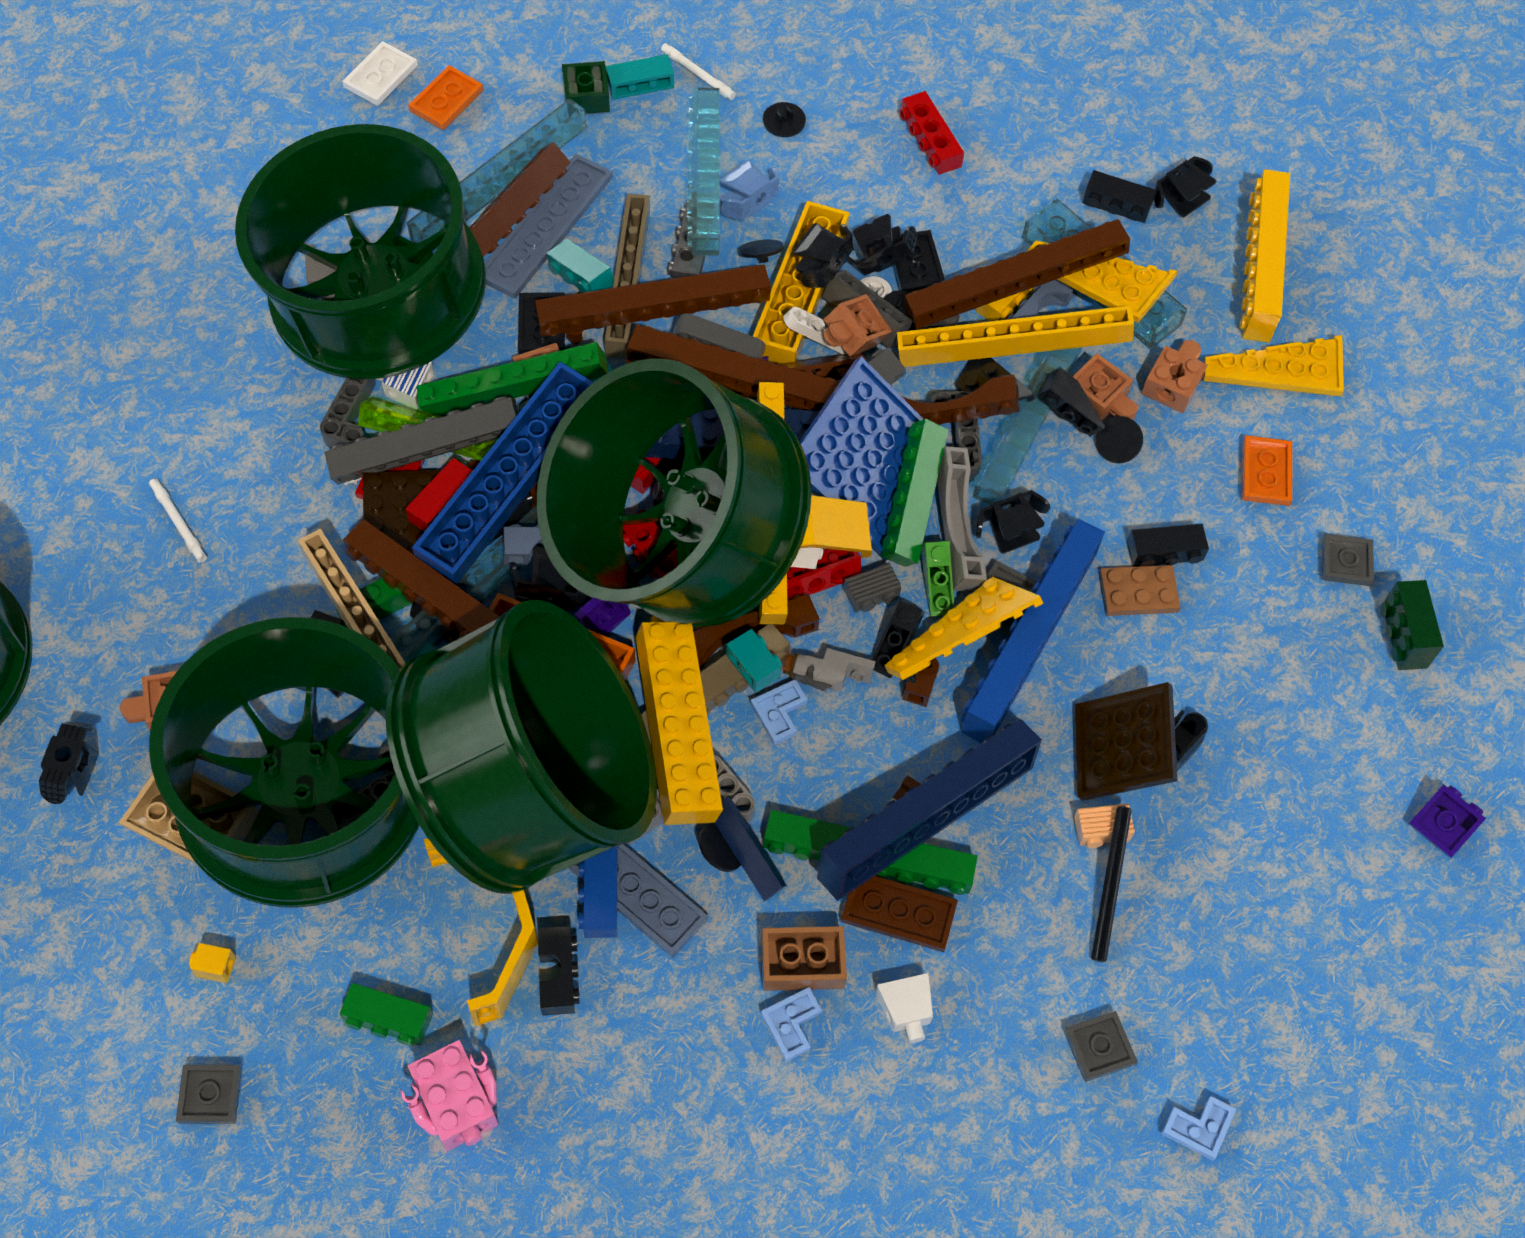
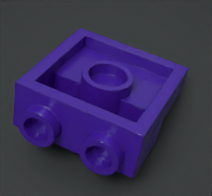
[575,596,631,636]
[1409,784,1486,859]

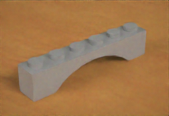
[937,446,987,592]

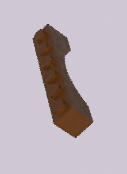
[900,375,1020,425]
[693,594,820,669]

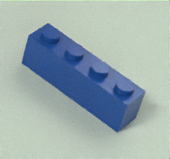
[578,846,618,938]

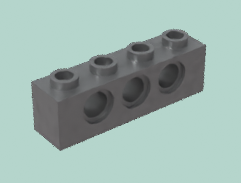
[668,200,714,279]

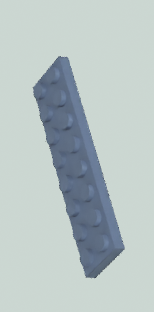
[485,154,613,299]
[568,844,708,958]

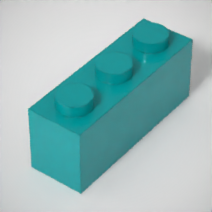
[606,54,674,100]
[546,239,614,293]

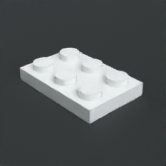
[342,41,418,106]

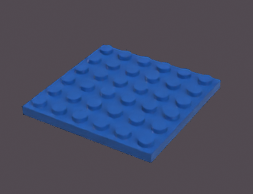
[800,356,951,561]

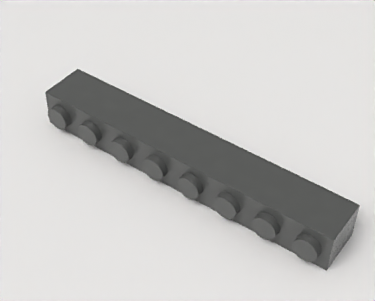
[324,397,518,485]

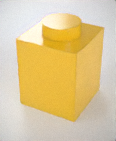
[189,943,236,984]

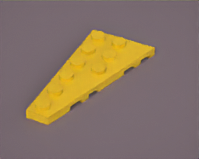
[1026,240,1177,323]
[1203,335,1344,396]
[885,577,1043,680]

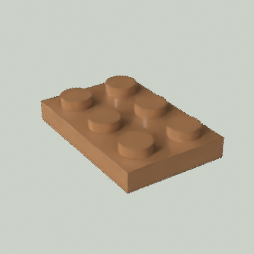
[1099,565,1181,616]

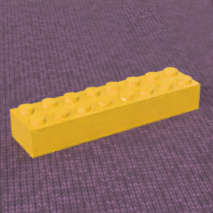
[1240,169,1290,343]
[753,201,850,364]
[636,622,723,825]

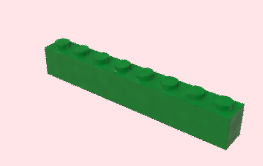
[417,342,608,418]
[763,810,978,895]

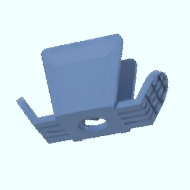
[720,160,779,220]

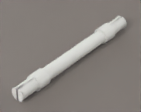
[661,43,736,100]
[149,478,207,563]

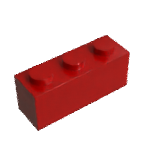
[405,458,473,532]

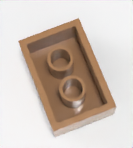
[761,926,847,991]

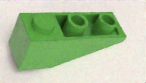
[921,541,955,617]

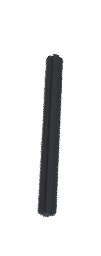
[1091,806,1132,963]

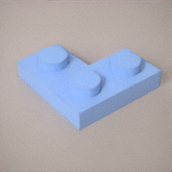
[750,680,807,745]
[761,987,822,1062]
[1161,1096,1236,1161]

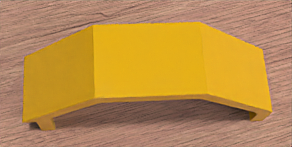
[800,495,872,558]
[424,838,538,1026]

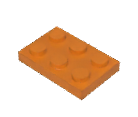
[408,65,484,130]
[1242,435,1292,506]

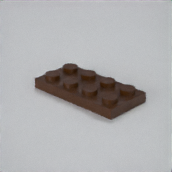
[841,876,958,952]

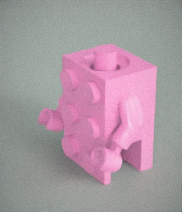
[400,1040,498,1151]

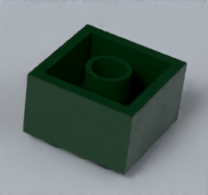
[562,61,610,115]

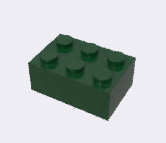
[1381,580,1444,670]

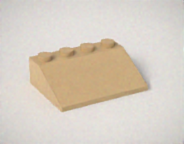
[119,771,259,864]

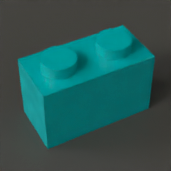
[726,629,782,693]

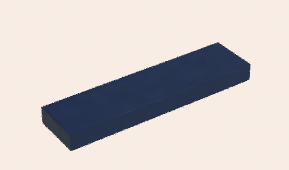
[715,797,787,901]

